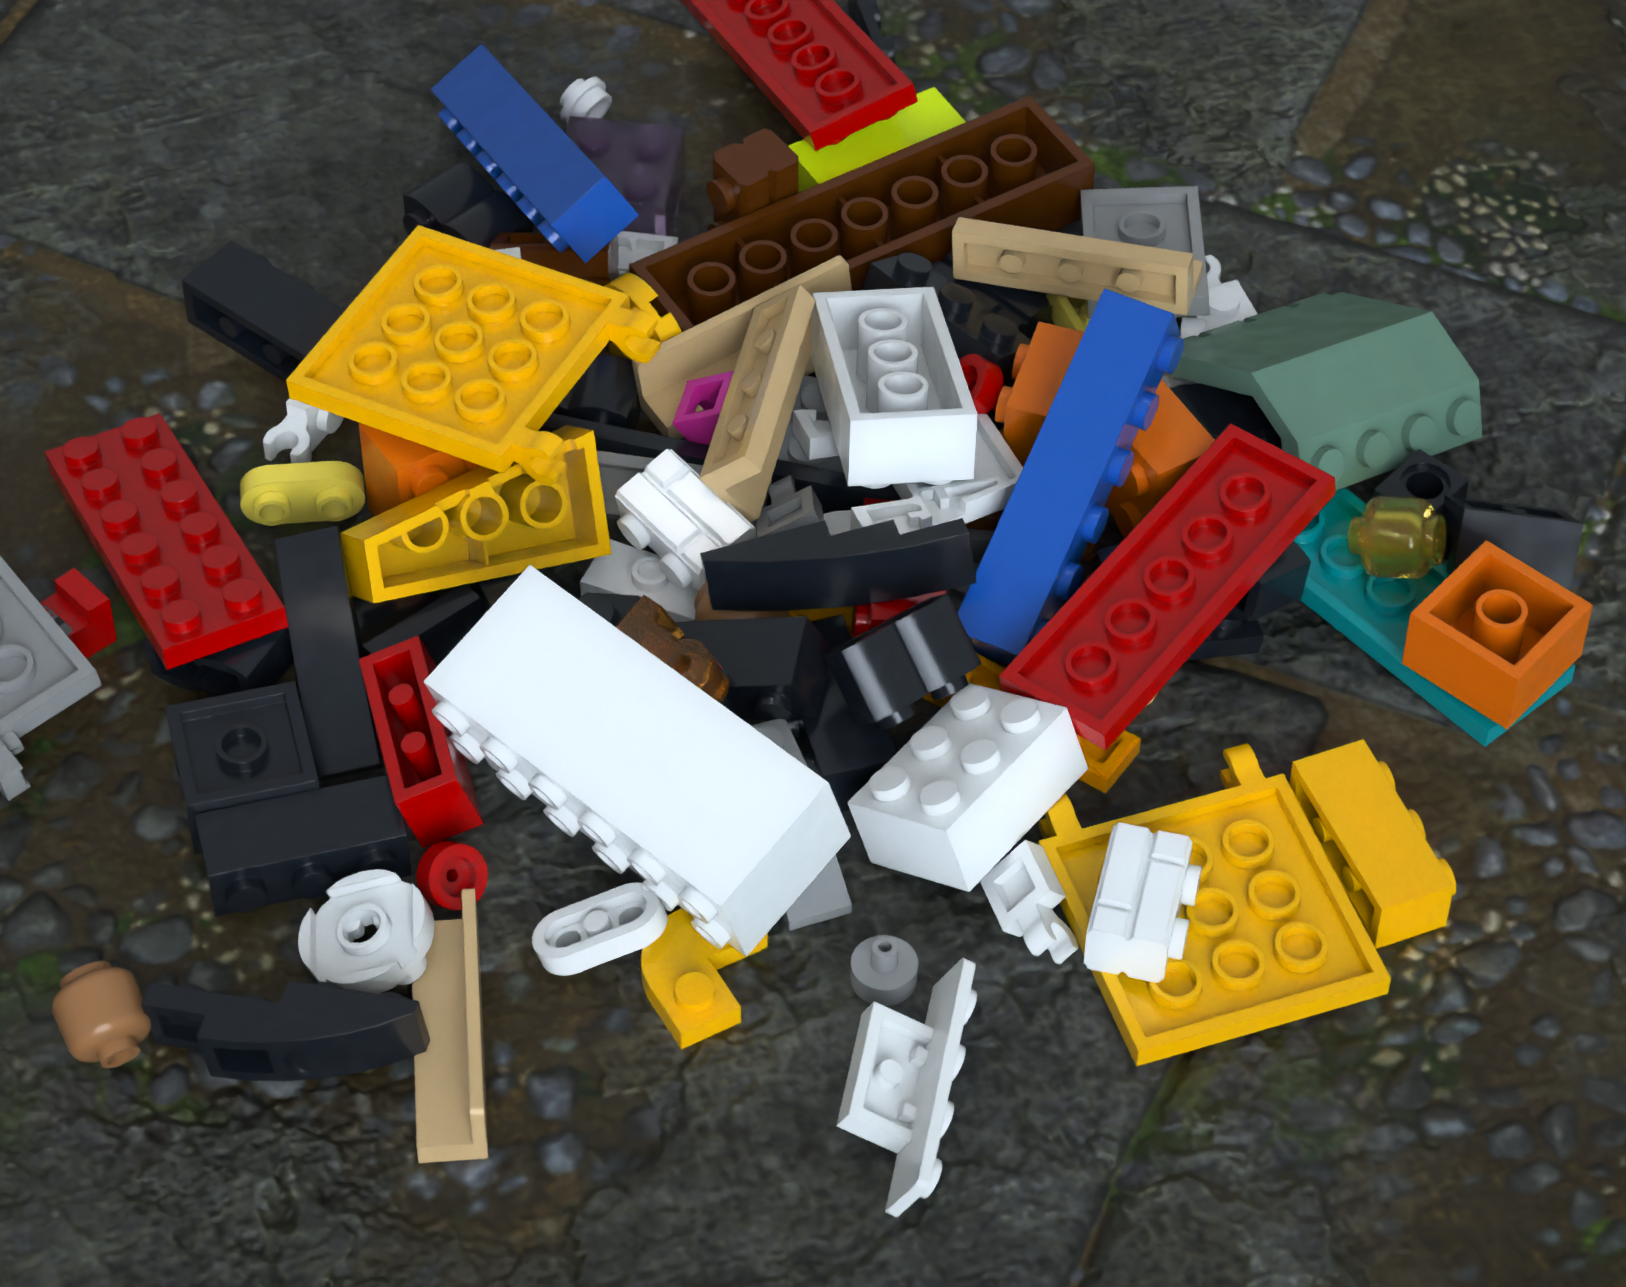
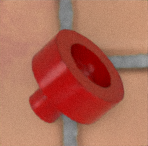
[959,354,1003,414]
[416,841,488,911]

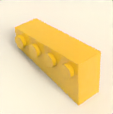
[340,425,612,603]

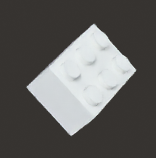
[847,683,1088,892]

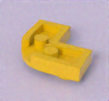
[641,908,768,1050]

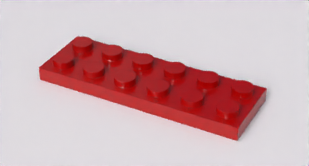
[680,0,918,151]
[44,413,289,670]
[999,424,1336,751]

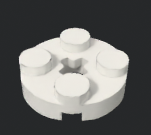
[298,869,435,994]

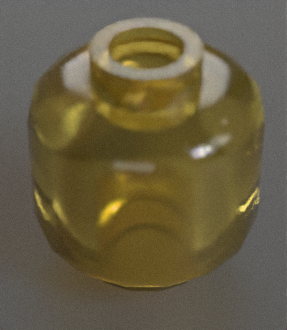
[1348,496,1446,580]

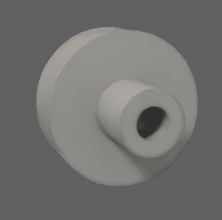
[850,935,918,1006]

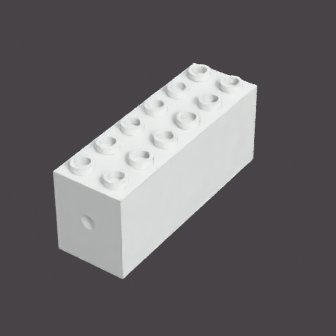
[424,565,851,957]

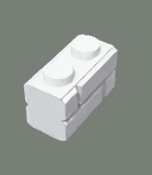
[615,449,757,592]
[1083,822,1202,983]

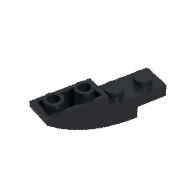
[141,980,430,1081]

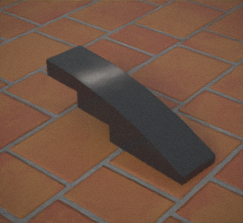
[700,518,976,611]
[275,526,383,781]

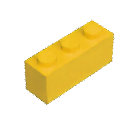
[1289,739,1456,949]

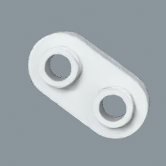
[532,883,668,976]

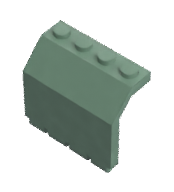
[1164,292,1483,490]

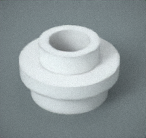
[560,76,612,131]

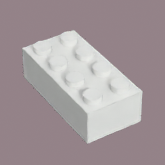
[811,287,977,489]

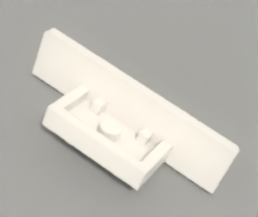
[836,958,977,1217]

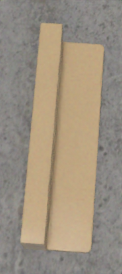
[952,217,1203,316]
[632,255,852,439]
[699,284,816,522]
[412,888,488,1163]

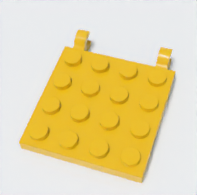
[286,225,661,485]
[1038,743,1391,1067]

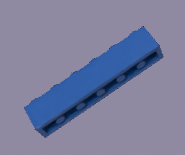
[431,43,639,264]
[957,288,1184,665]

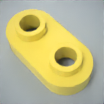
[240,461,365,526]

